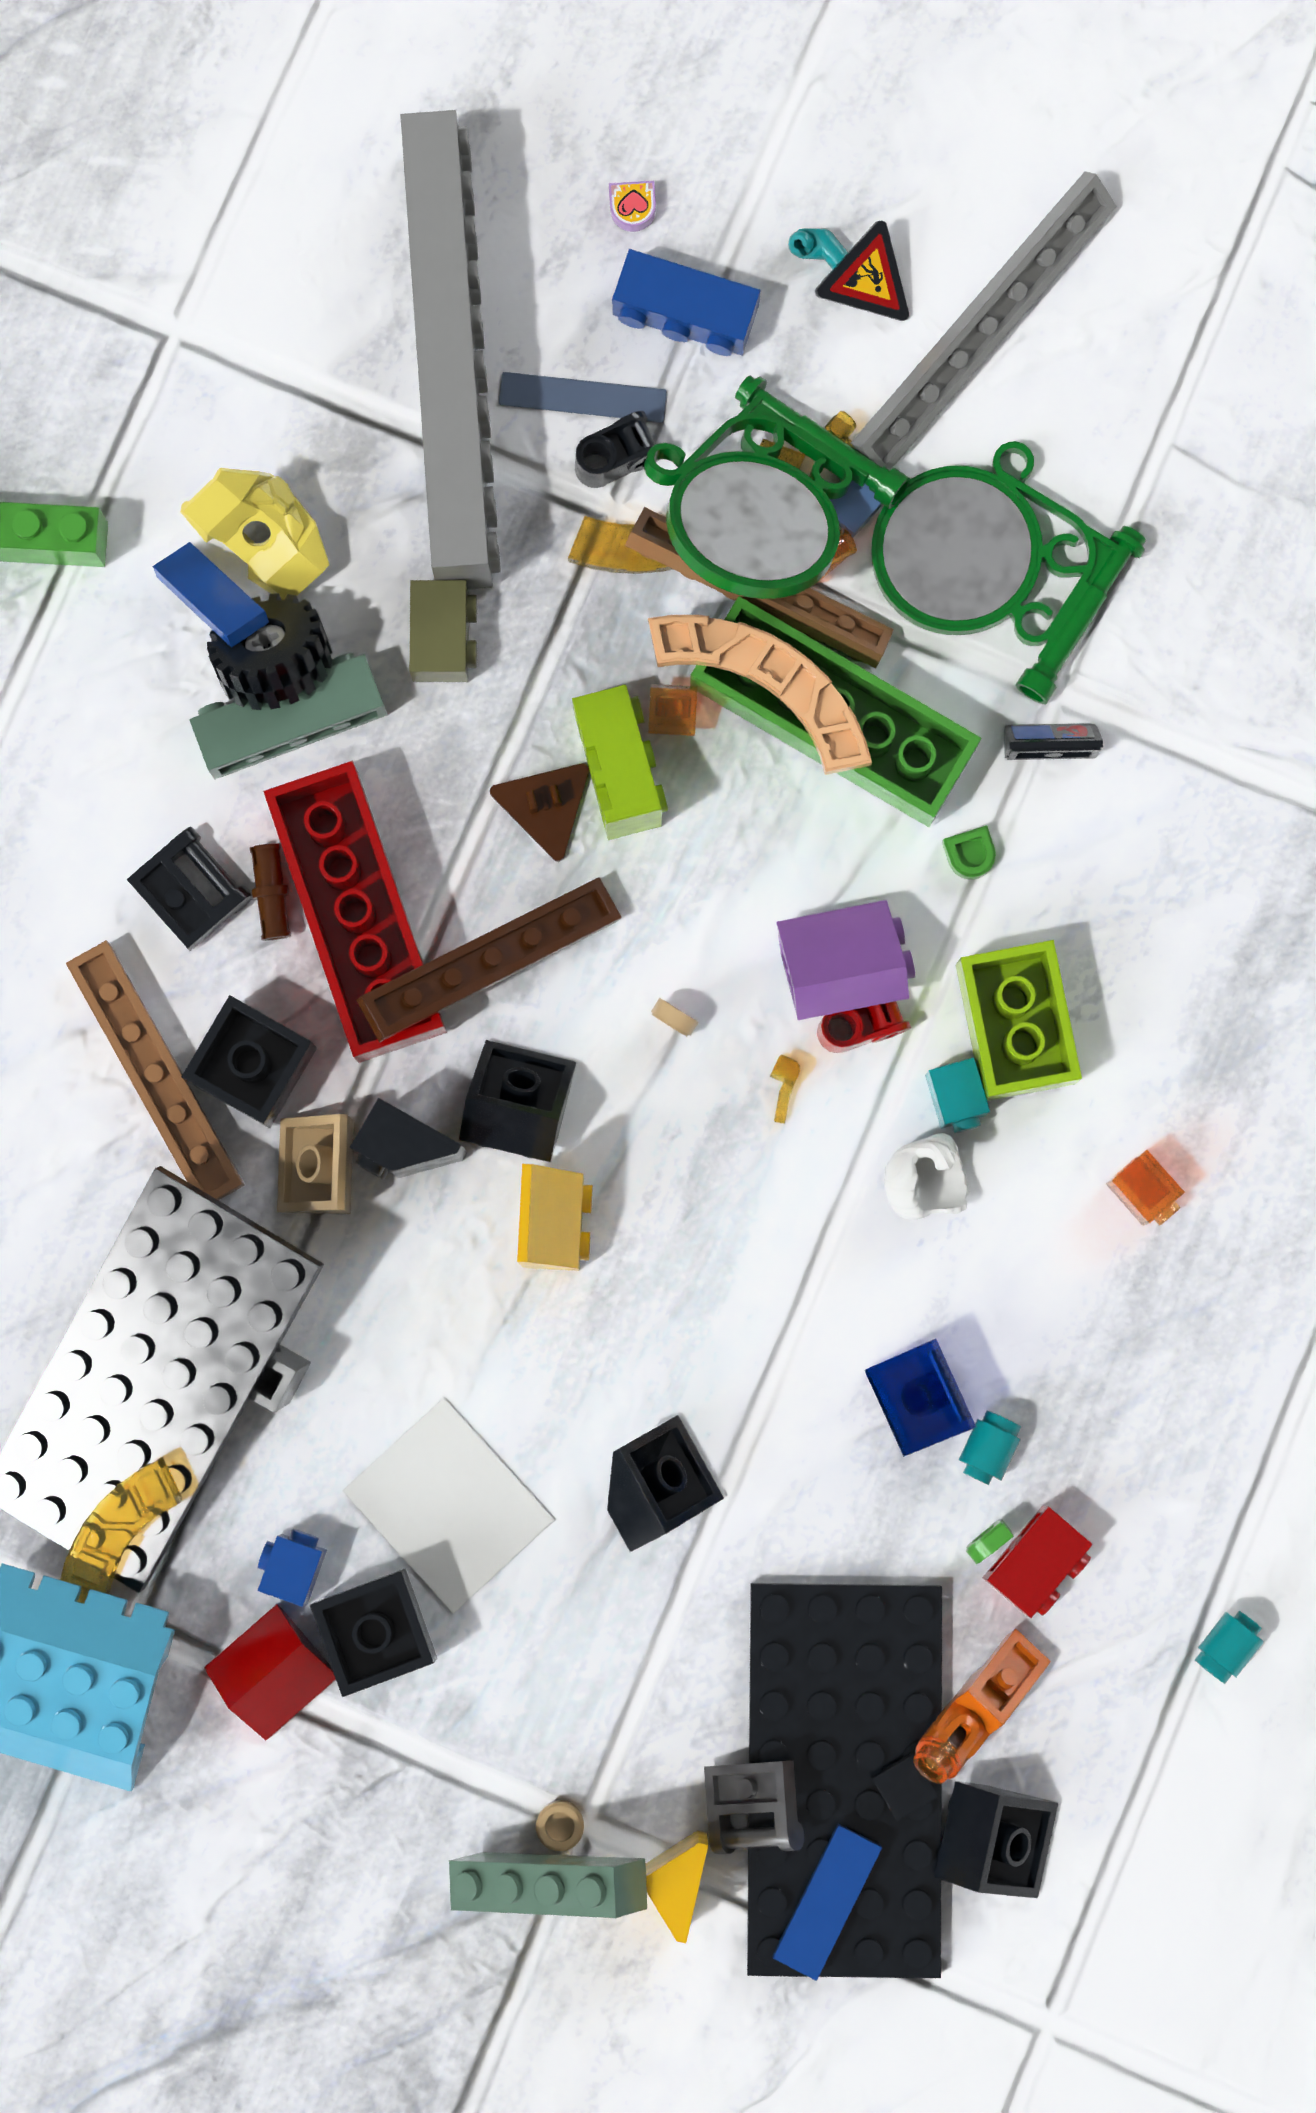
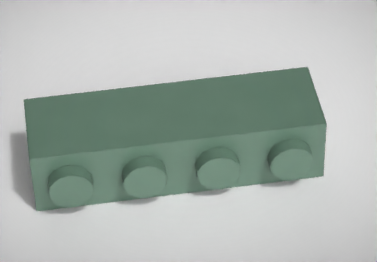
[189,653,388,780]
[449,1852,647,1918]

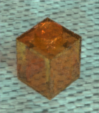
[1105,1150,1185,1226]

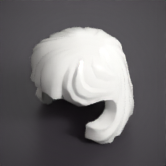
[884,1133,970,1220]

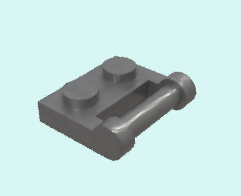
[704,1761,804,1854]

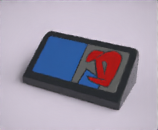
[1004,723,1103,760]

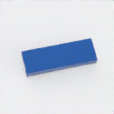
[152,542,269,648]
[772,1823,882,1981]

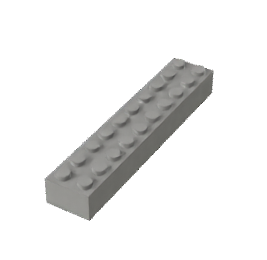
[400,110,501,589]

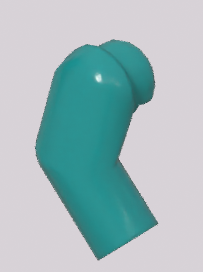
[788,228,848,270]

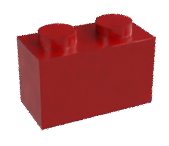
[982,1505,1093,1618]

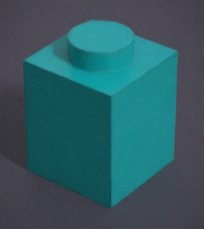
[925,1057,990,1133]

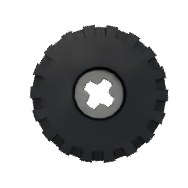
[207,593,333,710]

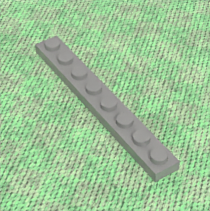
[851,171,1117,470]

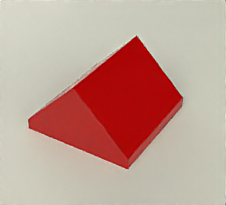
[204,1604,336,1741]

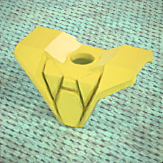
[180,468,329,600]

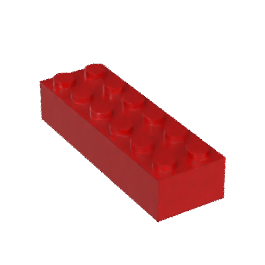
[263,761,447,1063]

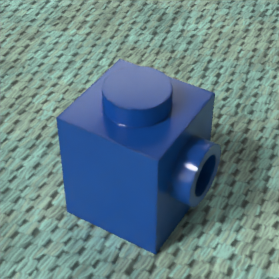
[257,1529,327,1607]

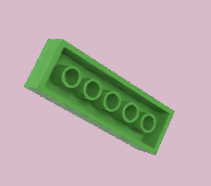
[690,596,982,828]

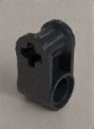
[575,411,660,488]

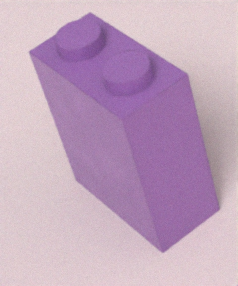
[776,900,915,1020]

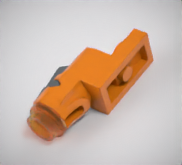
[914,1629,1051,1783]

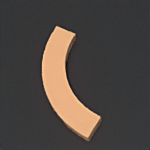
[648,615,872,775]

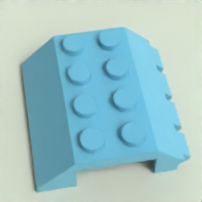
[0,1563,175,1792]

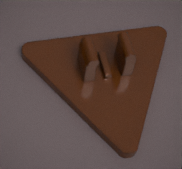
[490,763,589,862]

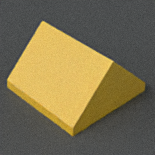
[645,1830,708,1944]

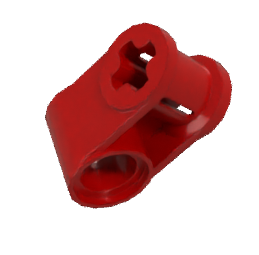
[817,1001,912,1053]

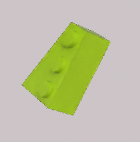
[572,684,668,840]

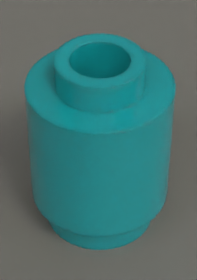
[958,1410,1021,1485]
[1194,1610,1264,1685]

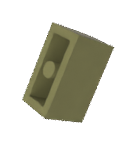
[409,580,477,682]

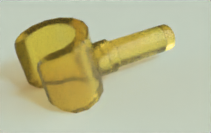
[824,411,857,449]
[770,1055,800,1124]

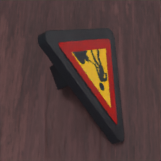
[815,220,909,321]

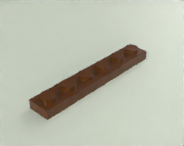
[356,877,622,1043]

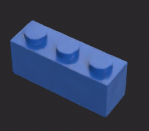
[612,249,761,356]

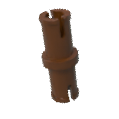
[249,844,291,941]

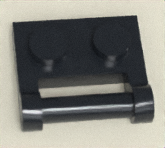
[126,826,252,951]

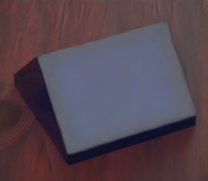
[864,1339,976,1457]

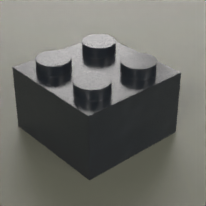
[181,995,317,1129]
[310,1568,438,1697]

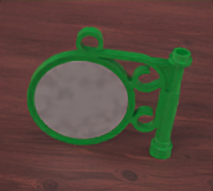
[644,375,910,599]
[871,441,1146,705]

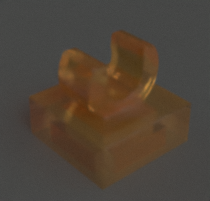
[648,684,698,736]

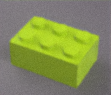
[955,940,1082,1101]

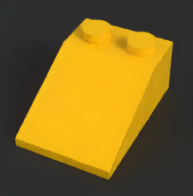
[517,1164,593,1271]

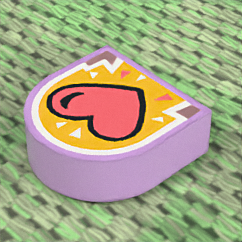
[609,181,656,232]

